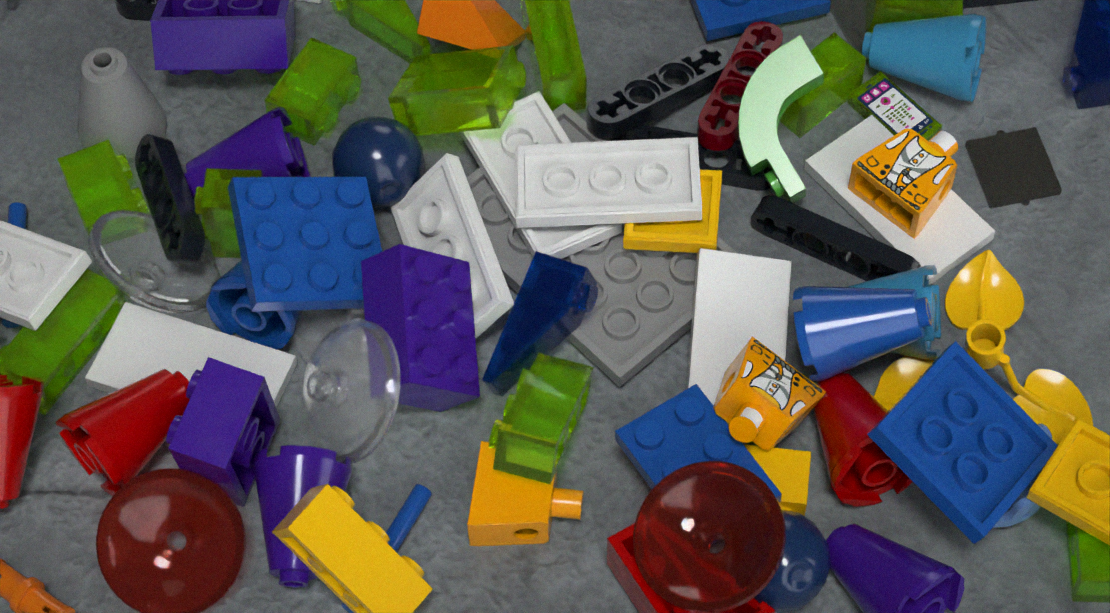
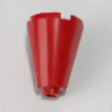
[55,369,190,497]
[813,373,913,507]
[0,375,44,509]

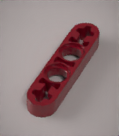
[696,21,783,151]

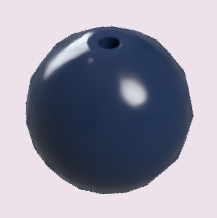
[332,116,424,210]
[726,508,831,613]

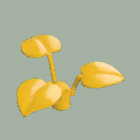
[874,250,1093,445]

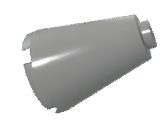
[77,47,167,165]

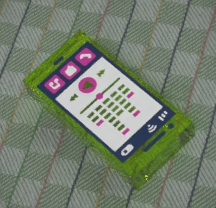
[847,71,942,141]

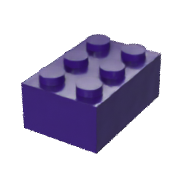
[150,0,296,75]
[361,244,480,412]
[166,357,280,507]

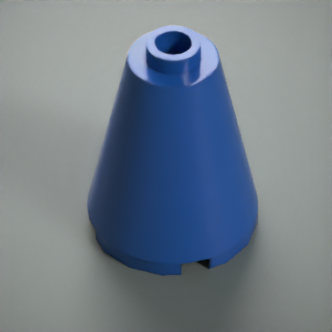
[206,260,301,350]
[793,286,932,382]

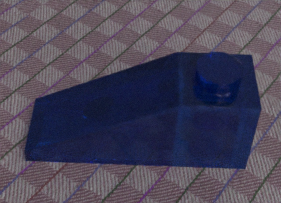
[1063,0,1110,110]
[482,251,598,396]

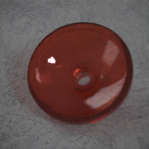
[633,461,786,613]
[96,468,246,613]

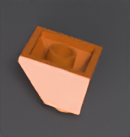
[417,0,526,57]

